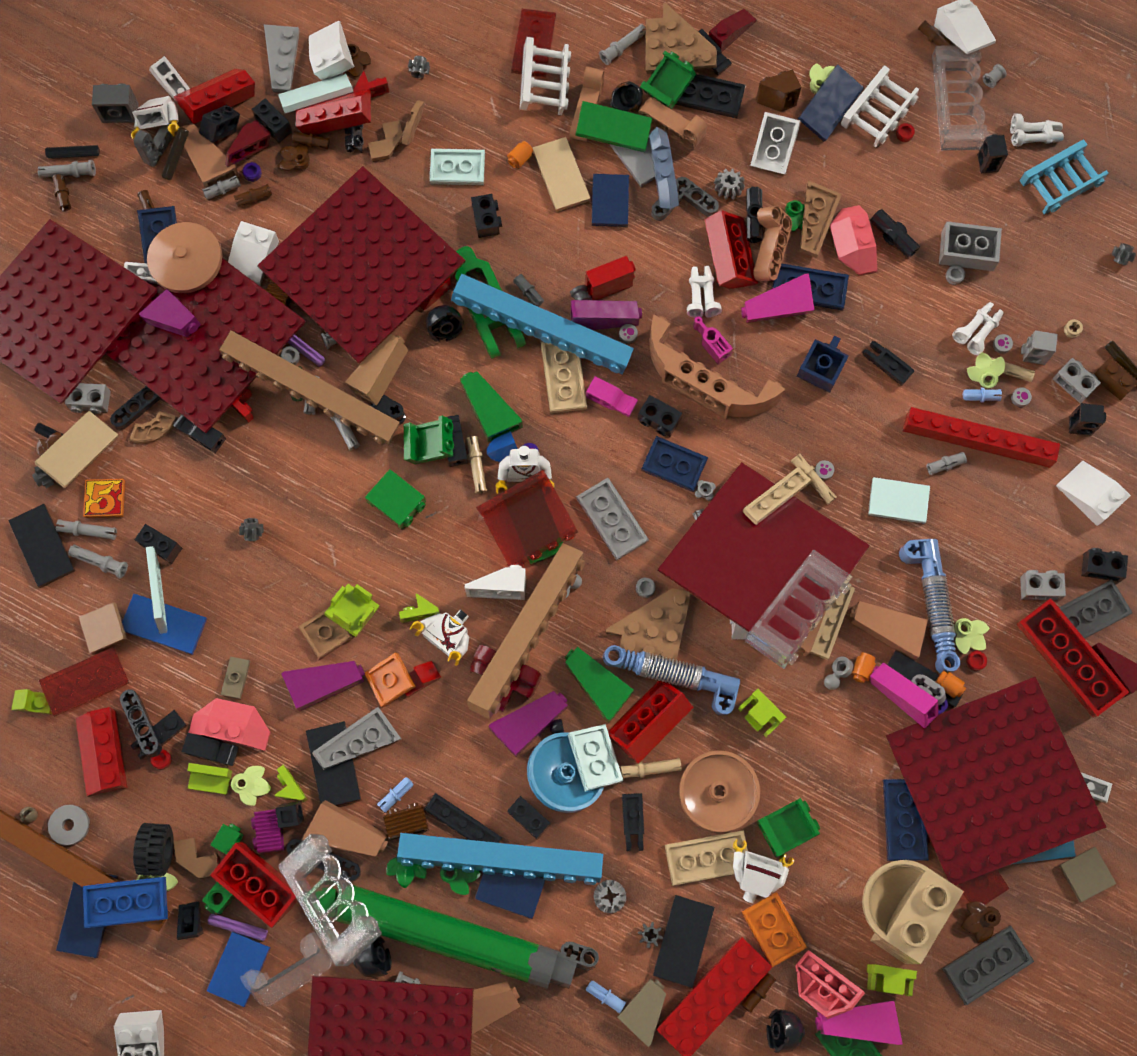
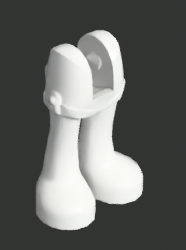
[1010,114,1064,146]
[687,266,722,318]
[952,302,1004,356]

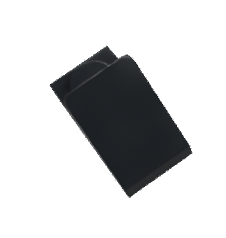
[177,901,204,940]

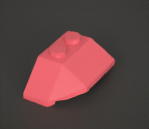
[829,205,877,275]
[188,698,270,751]
[795,950,865,1019]

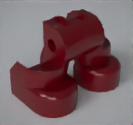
[470,645,542,713]

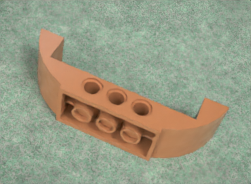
[649,314,785,419]

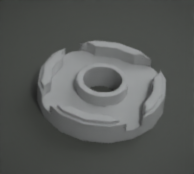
[48,805,90,846]

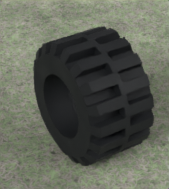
[133,823,174,876]

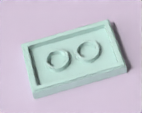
[430,149,485,185]
[868,477,930,524]
[567,724,623,792]

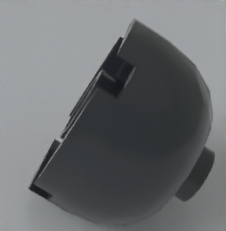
[426,305,464,342]
[353,934,392,978]
[766,1009,805,1053]

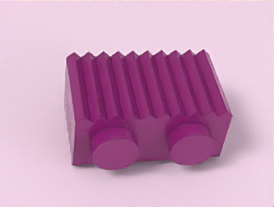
[251,809,285,854]

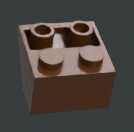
[756,69,802,112]

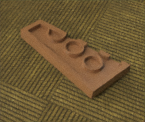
[800,181,842,258]

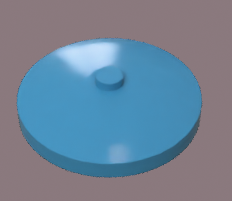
[527,732,604,813]

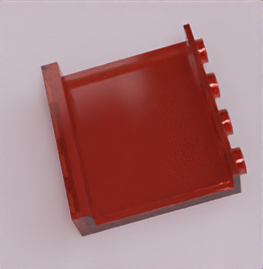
[476,470,578,568]

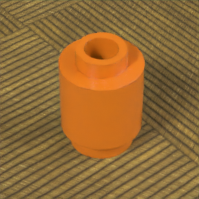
[507,141,533,168]
[851,652,876,683]
[935,670,966,698]

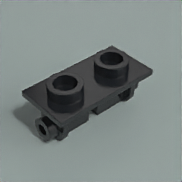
[345,124,364,153]

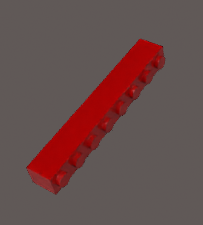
[903,407,1060,468]

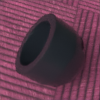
[550,719,564,734]

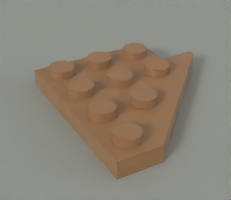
[646,3,717,73]
[606,588,691,662]

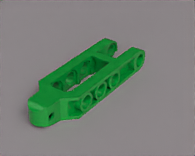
[455,246,526,359]

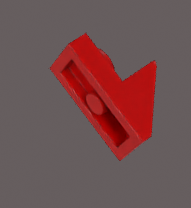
[353,71,389,98]
[231,389,254,423]
[405,661,442,698]

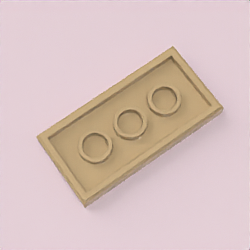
[533,137,590,212]
[541,342,587,414]
[35,411,118,488]
[664,830,748,886]

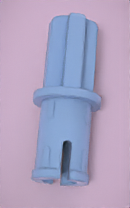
[963,388,1002,403]
[377,777,413,813]
[586,981,626,1013]

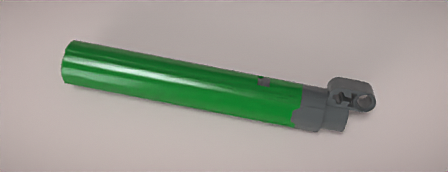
[334,883,599,989]

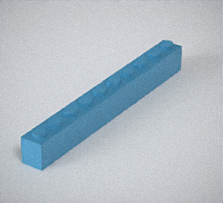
[451,274,634,374]
[397,833,603,885]

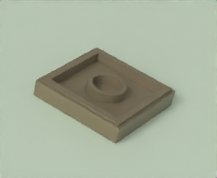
[1059,847,1116,902]

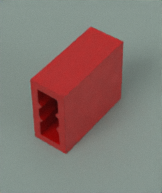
[585,255,636,300]

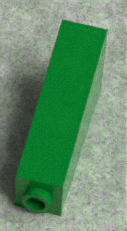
[460,371,523,443]
[565,647,634,723]

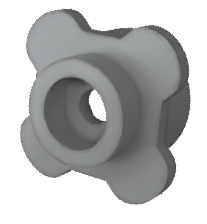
[695,480,716,501]

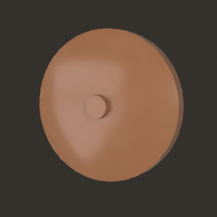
[147,222,222,293]
[679,751,760,832]

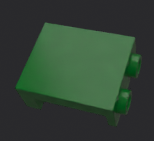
[640,51,696,109]
[404,415,454,464]
[365,469,426,530]
[756,798,821,858]

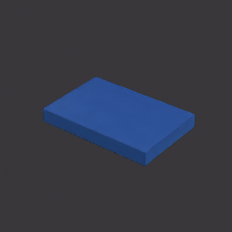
[207,932,271,1007]

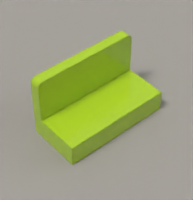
[187,763,232,794]

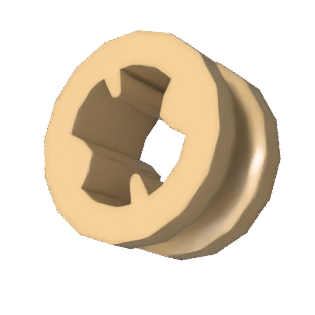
[1064,319,1083,338]

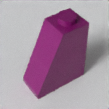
[139,289,201,337]

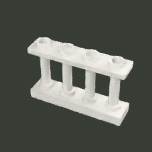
[520,37,571,115]
[841,65,919,147]

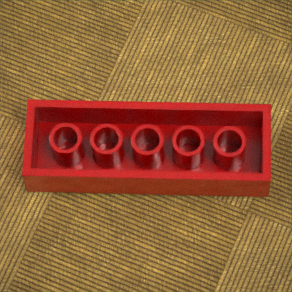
[1016,598,1129,718]
[656,937,772,1056]

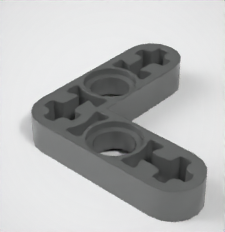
[134,123,176,167]
[651,177,719,221]

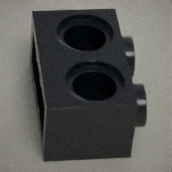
[252,98,292,143]
[199,105,240,143]
[977,134,1008,174]
[471,194,502,238]
[638,395,682,437]
[1069,403,1106,436]
[134,524,183,564]
[1081,548,1128,582]
[507,796,551,840]

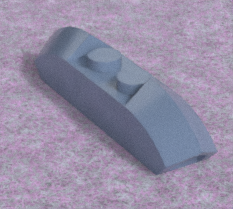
[649,127,679,209]

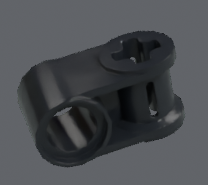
[370,394,406,425]

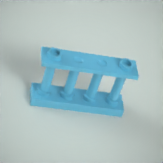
[1020,139,1108,214]

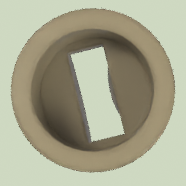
[20,807,38,823]

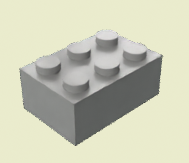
[939,222,1002,271]

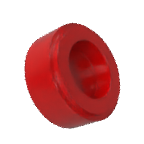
[896,123,915,142]
[966,651,987,671]
[150,749,172,770]

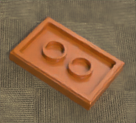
[741,892,808,967]

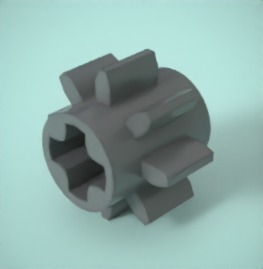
[408,56,430,78]
[1112,243,1136,265]
[32,466,54,489]
[239,518,264,541]
[637,922,663,948]

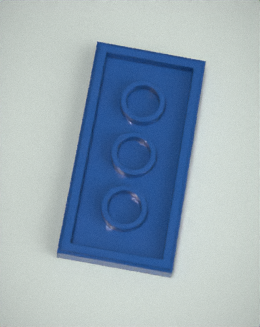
[122,594,207,655]
[83,877,168,928]

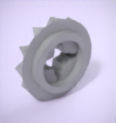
[594,880,626,913]

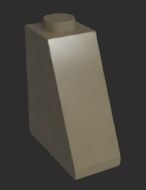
[617,979,666,1047]

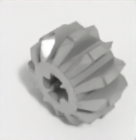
[714,168,745,200]

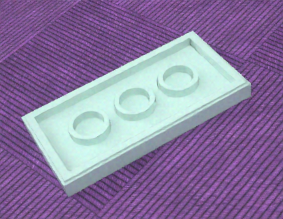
[278,73,353,113]
[146,546,168,634]

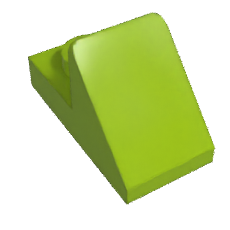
[399,593,440,623]
[11,689,55,715]
[274,765,308,802]

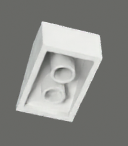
[934,0,996,54]
[309,21,354,80]
[750,112,801,174]
[228,221,279,286]
[1056,461,1131,526]
[465,565,526,600]

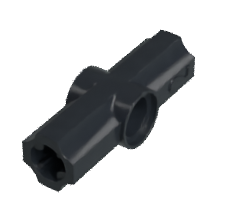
[745,187,763,243]
[870,209,920,258]

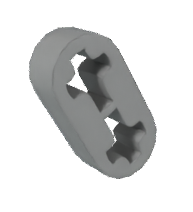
[911,674,946,705]

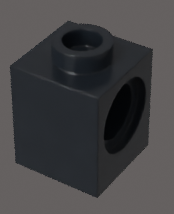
[275,801,304,828]

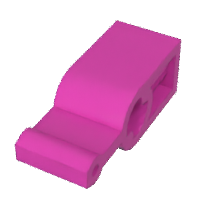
[693,316,733,365]
[586,376,638,417]

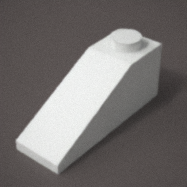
[149,56,190,98]

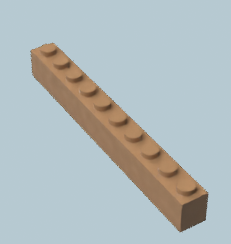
[220,331,400,445]
[467,543,585,719]

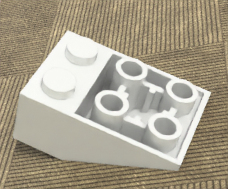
[114,1010,164,1056]

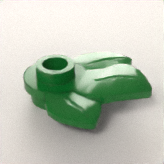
[785,200,805,232]
[386,853,427,888]
[440,867,481,895]

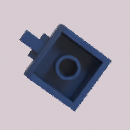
[796,336,849,393]

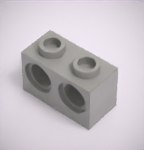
[1021,330,1058,365]
[1053,358,1101,404]
[65,383,111,414]
[1020,570,1066,600]

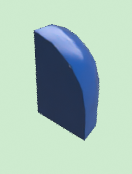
[487,432,518,462]

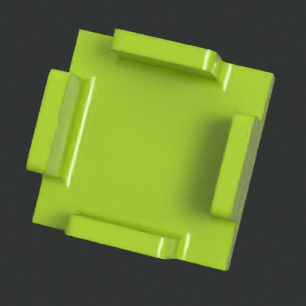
[325,584,380,637]
[738,689,786,737]
[867,964,917,997]

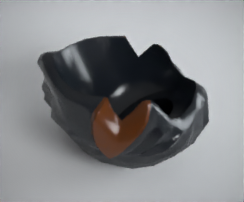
[610,81,643,113]

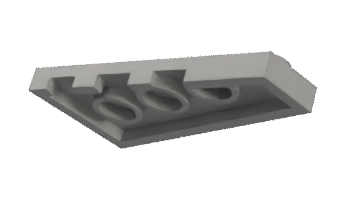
[264,25,300,93]
[312,707,401,770]

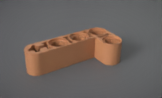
[569,66,604,142]
[638,97,707,150]
[753,206,792,282]

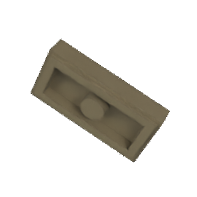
[220,656,251,699]

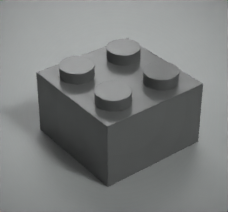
[92,83,139,123]

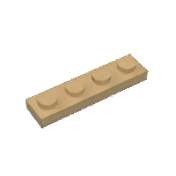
[743,467,811,525]
[810,583,855,660]

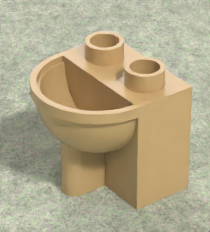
[862,860,964,964]

